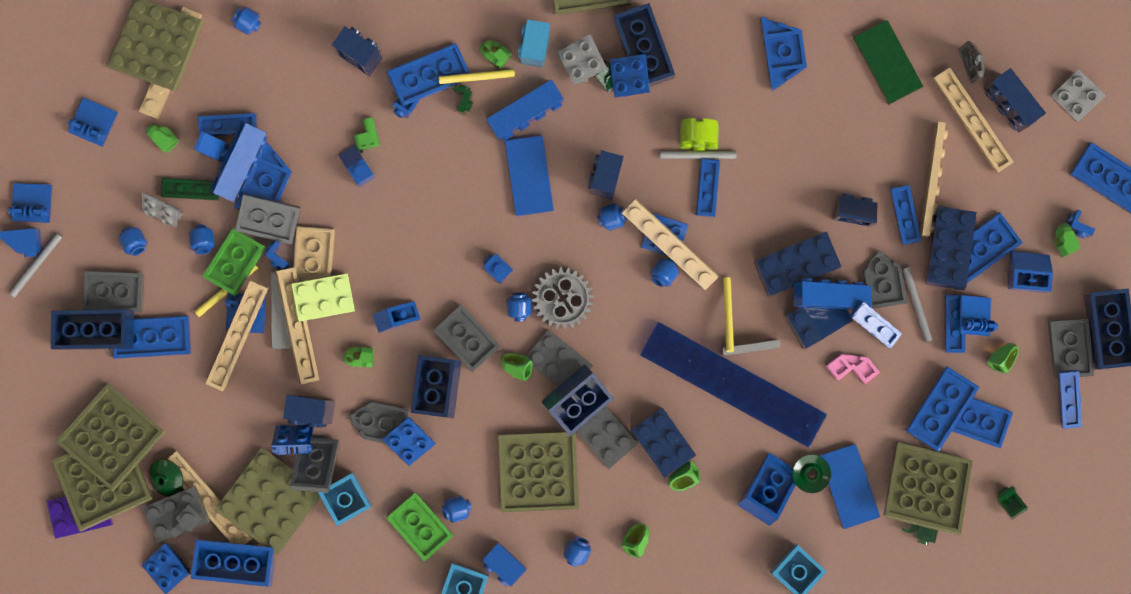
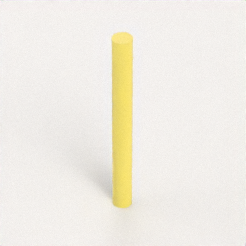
[438,69,515,84]
[194,265,258,317]
[723,277,734,352]

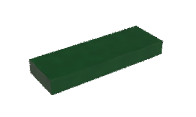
[161,178,219,201]

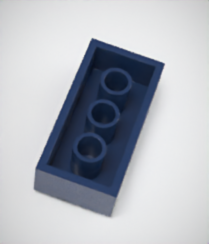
[613,3,675,87]
[925,206,977,290]
[754,231,842,297]
[1084,288,1131,370]
[51,309,134,350]
[283,395,335,428]

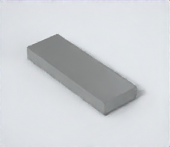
[721,340,781,356]

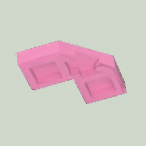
[826,354,880,384]

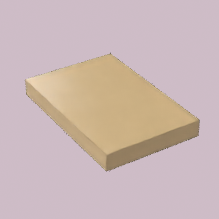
[293,226,335,282]

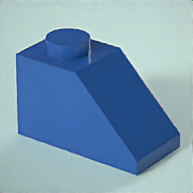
[194,131,229,162]
[339,145,375,187]
[0,228,42,257]
[373,301,420,333]

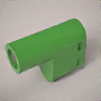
[354,118,380,154]

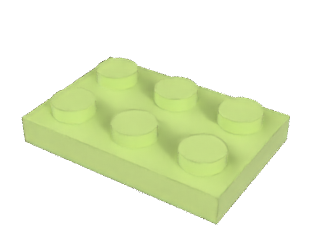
[290,274,355,322]

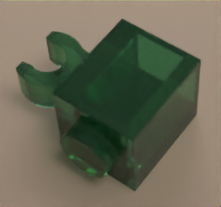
[902,524,939,545]

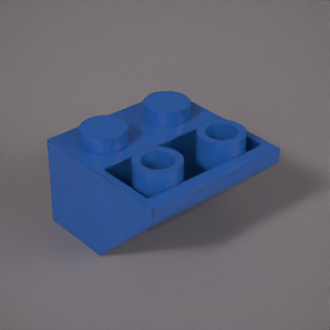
[1008,251,1053,293]

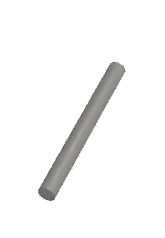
[660,151,737,159]
[9,233,63,298]
[902,267,932,342]

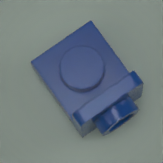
[483,254,513,284]

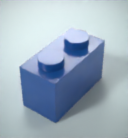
[482,542,527,587]

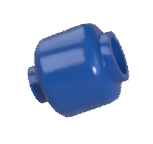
[231,6,261,35]
[597,203,627,231]
[189,225,215,254]
[118,227,147,256]
[650,259,679,287]
[506,292,532,322]
[441,495,472,523]
[563,536,591,567]

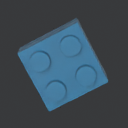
[518,19,550,68]
[318,472,373,526]
[770,543,827,594]
[441,562,489,594]

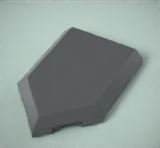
[958,41,985,84]
[863,250,907,309]
[349,401,409,444]

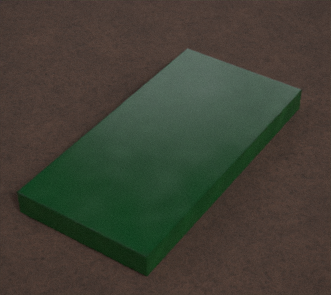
[853,20,924,105]

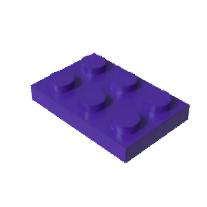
[47,497,113,539]

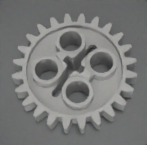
[532,267,594,330]

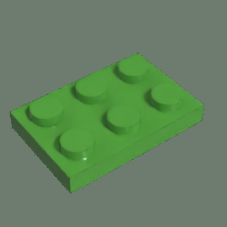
[202,228,266,297]
[387,492,454,562]

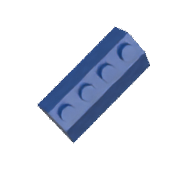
[191,540,274,587]

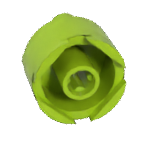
[680,118,719,151]

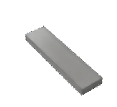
[271,272,291,349]

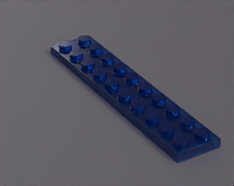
[640,322,827,448]

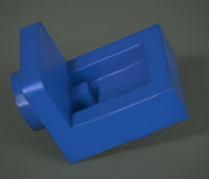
[391,98,420,119]
[1066,210,1095,239]
[265,240,291,270]

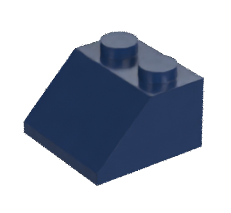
[833,193,878,227]

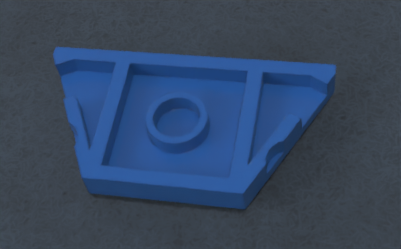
[761,17,807,91]
[234,142,292,209]

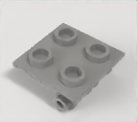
[558,34,607,86]
[1051,69,1107,122]
[142,192,183,228]

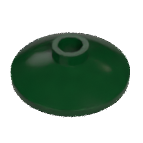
[792,455,831,493]
[149,459,184,496]

